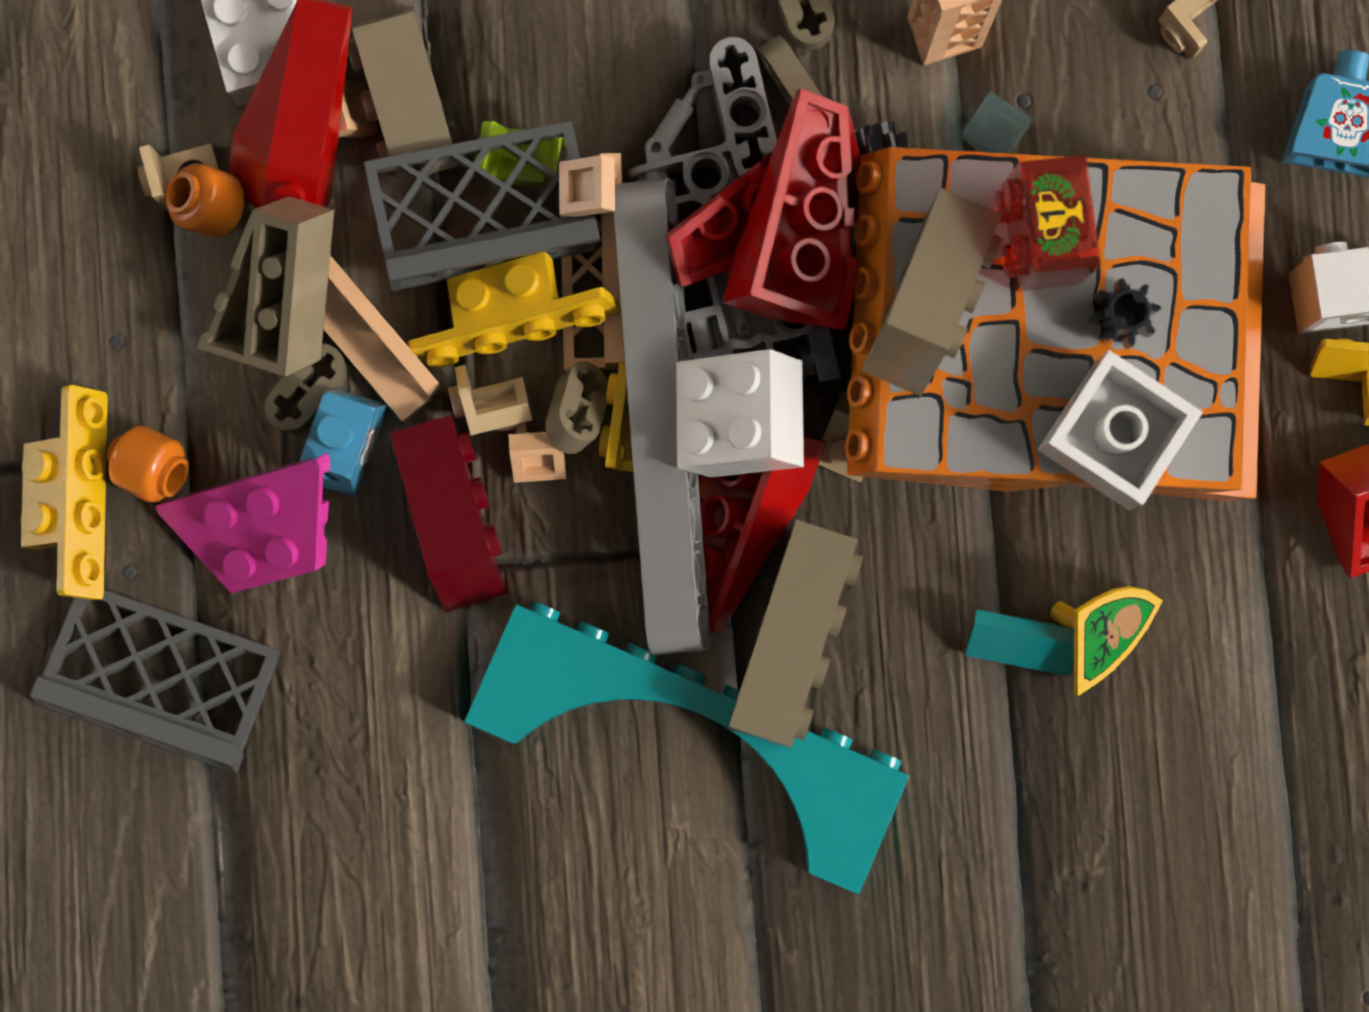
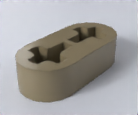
[776,0,835,50]
[756,35,822,107]
[264,344,348,434]
[545,362,608,454]

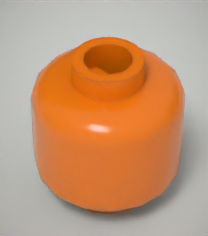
[165,163,245,238]
[106,425,189,502]

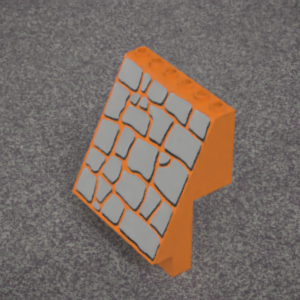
[845,147,1265,502]

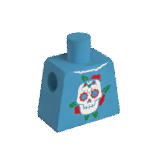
[1281,50,1369,178]
[300,388,388,499]

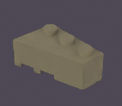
[348,7,458,183]
[861,188,1003,396]
[197,196,334,377]

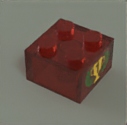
[995,155,1101,292]

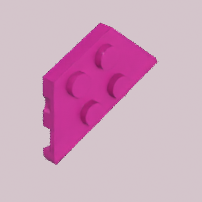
[155,453,331,593]

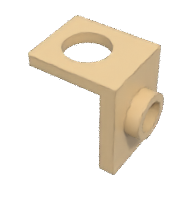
[137,144,219,210]

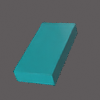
[965,610,1074,676]

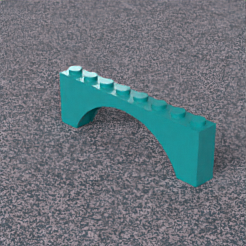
[464,600,910,895]

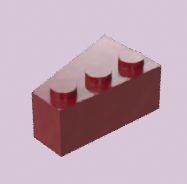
[390,415,506,612]

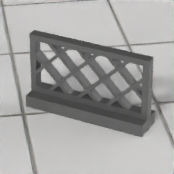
[364,121,600,292]
[30,590,281,774]

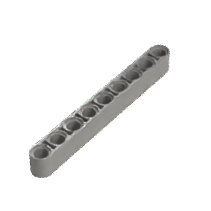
[614,178,710,655]

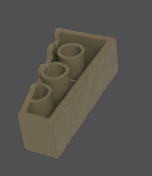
[727,519,863,749]

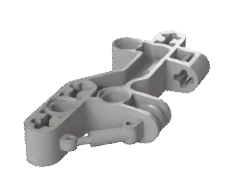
[627,37,815,360]

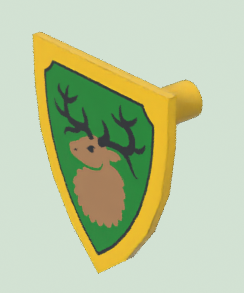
[1050,586,1163,696]

